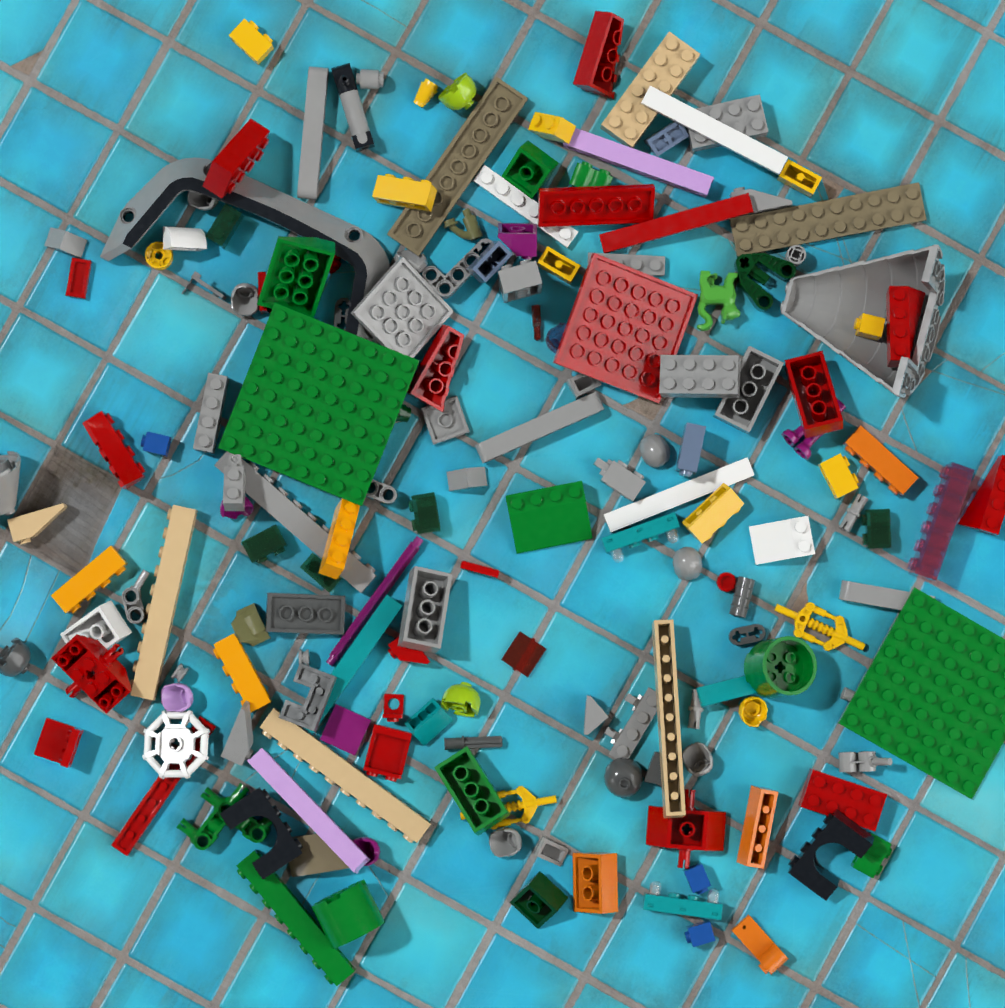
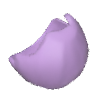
[161,683,194,712]

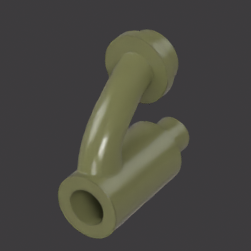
[444,208,483,241]

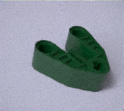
[734,253,796,312]

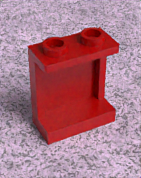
[363,724,412,782]

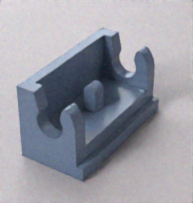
[643,121,689,157]

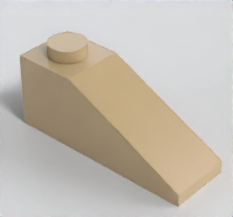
[7,503,67,545]

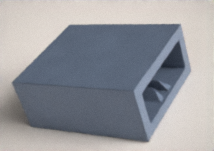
[466,240,513,283]
[675,423,706,477]

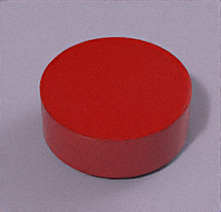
[716,572,736,592]

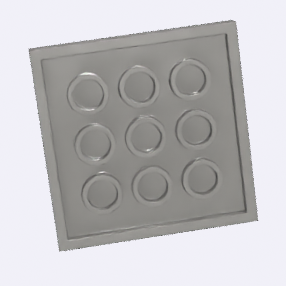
[351,257,454,358]

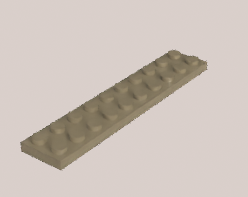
[387,77,528,257]
[729,182,927,257]

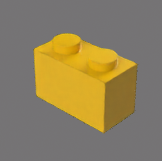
[229,18,274,65]
[528,112,576,144]
[777,159,822,198]
[537,246,581,285]
[818,453,859,499]

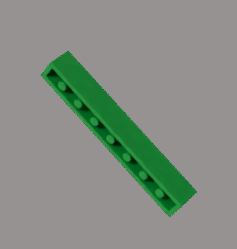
[236,849,356,986]

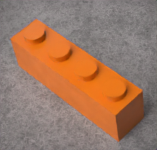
[843,425,919,496]
[736,785,778,869]

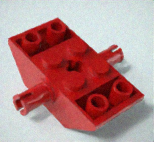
[51,634,132,714]
[646,789,726,869]

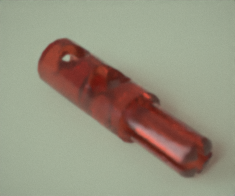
[532,305,541,340]

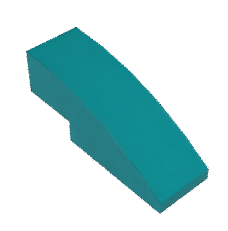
[696,675,758,707]

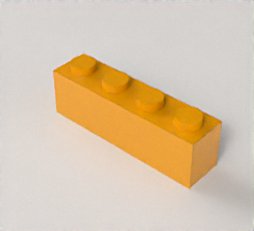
[318,498,360,580]
[51,546,128,614]
[213,633,272,713]

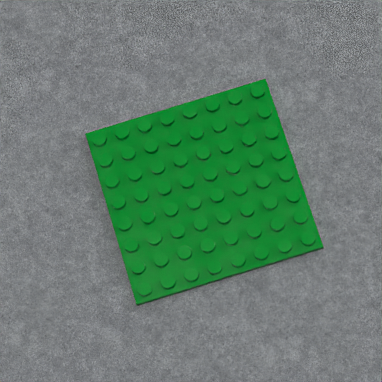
[218,303,419,506]
[838,587,1005,799]

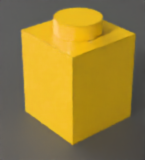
[853,313,886,341]

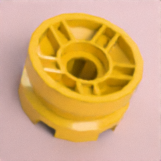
[145,242,173,270]

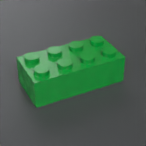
[434,746,511,836]

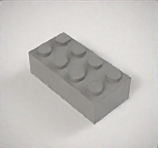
[686,94,768,153]
[498,259,542,303]
[713,346,784,434]
[659,355,741,398]
[398,566,452,654]

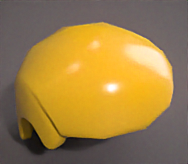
[738,696,768,727]

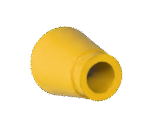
[413,78,439,108]

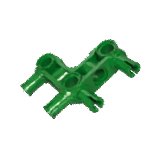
[176,783,273,850]

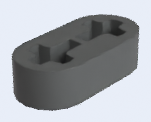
[334,298,350,330]
[729,624,766,645]

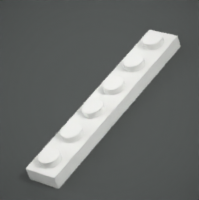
[473,165,578,248]

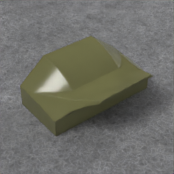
[231,603,271,646]

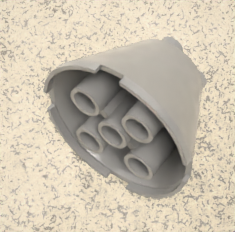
[0,451,21,516]

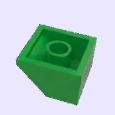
[501,141,559,199]

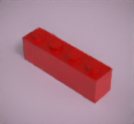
[573,11,624,99]
[886,286,925,367]
[407,325,465,412]
[82,411,146,489]
[958,455,1005,536]

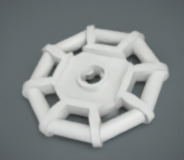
[142,710,210,779]

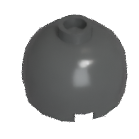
[0,638,31,677]
[604,758,643,798]

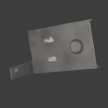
[181,271,227,300]

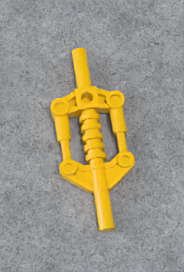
[774,602,865,651]
[460,786,557,830]

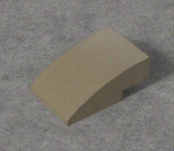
[289,828,349,877]

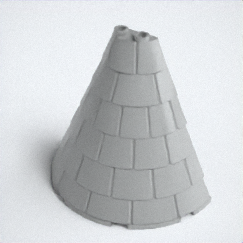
[780,244,945,398]

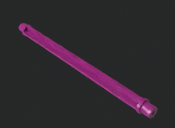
[326,536,424,667]

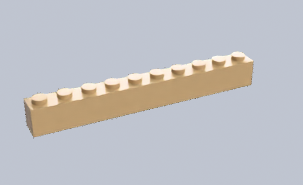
[130,505,198,700]
[652,619,686,818]
[260,708,431,843]

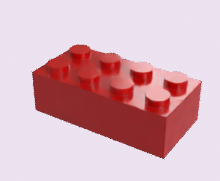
[203,118,270,199]
[785,351,843,439]
[798,768,887,831]

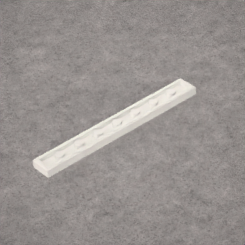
[641,86,788,175]
[604,457,754,533]

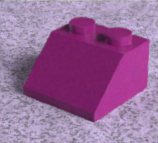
[498,223,537,259]

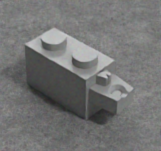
[223,454,246,511]
[593,458,646,502]

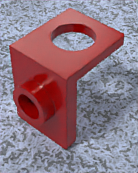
[383,694,404,722]

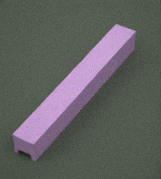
[563,128,714,198]
[247,748,370,874]

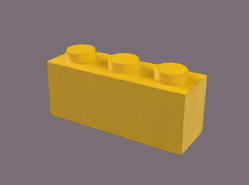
[372,174,437,212]
[682,483,744,544]

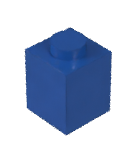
[141,431,172,457]
[683,862,711,895]
[684,920,716,947]

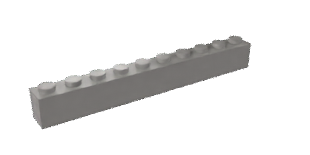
[214,451,377,593]

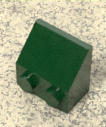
[510,871,568,929]

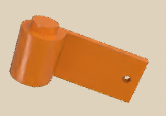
[732,914,788,975]

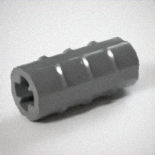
[729,576,755,618]

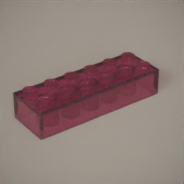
[907,462,975,582]

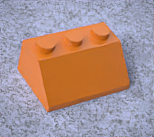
[573,852,618,914]

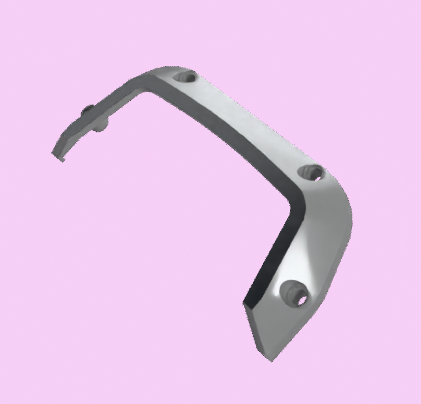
[100,157,390,345]

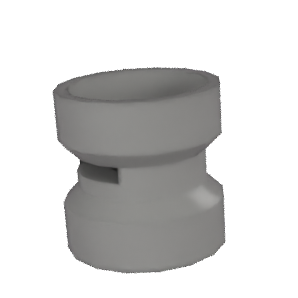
[785,245,806,266]

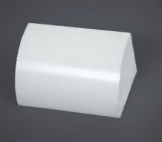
[163,226,207,251]

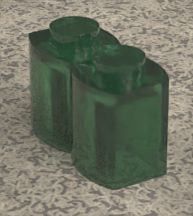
[408,492,441,535]
[861,509,891,549]

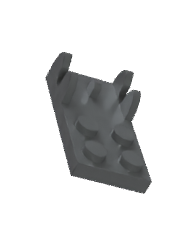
[265,593,345,635]

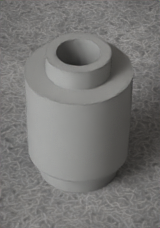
[356,69,384,89]

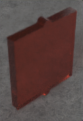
[501,632,546,677]

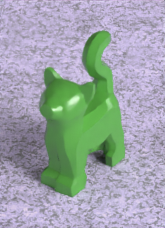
[697,271,741,331]

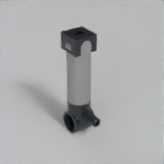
[331,63,375,152]

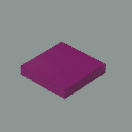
[320,704,371,756]

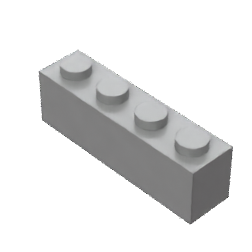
[193,373,229,454]

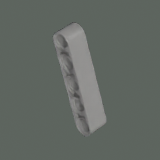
[839,580,936,610]

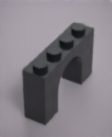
[219,787,303,880]
[788,809,875,901]

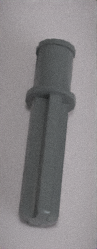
[444,735,502,750]

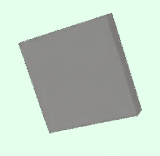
[421,396,470,445]

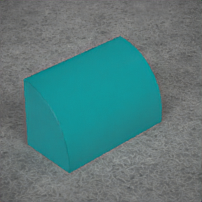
[404,698,453,746]

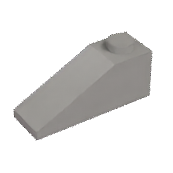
[729,187,792,218]
[221,701,254,766]

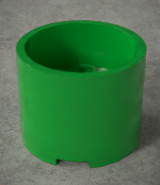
[744,636,817,698]
[311,879,385,949]

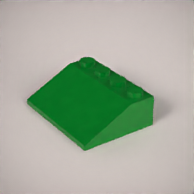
[257,236,335,318]
[505,481,593,554]

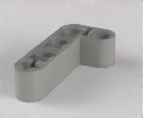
[422,238,492,299]

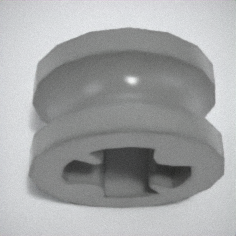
[299,649,309,666]
[171,663,189,683]

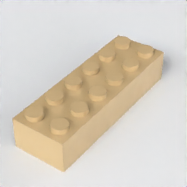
[600,31,700,148]

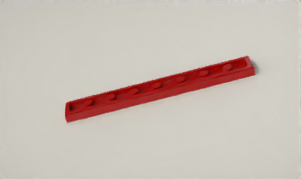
[599,193,754,253]
[111,716,216,856]

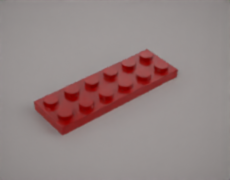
[538,184,655,227]

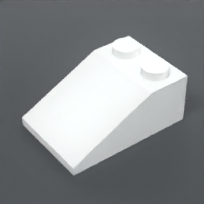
[749,516,815,565]
[60,600,132,650]

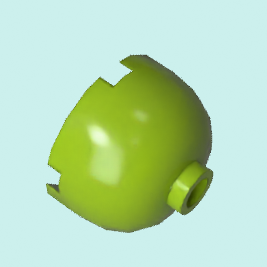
[438,73,476,110]
[441,682,481,717]

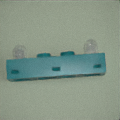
[601,512,680,563]
[642,881,723,920]

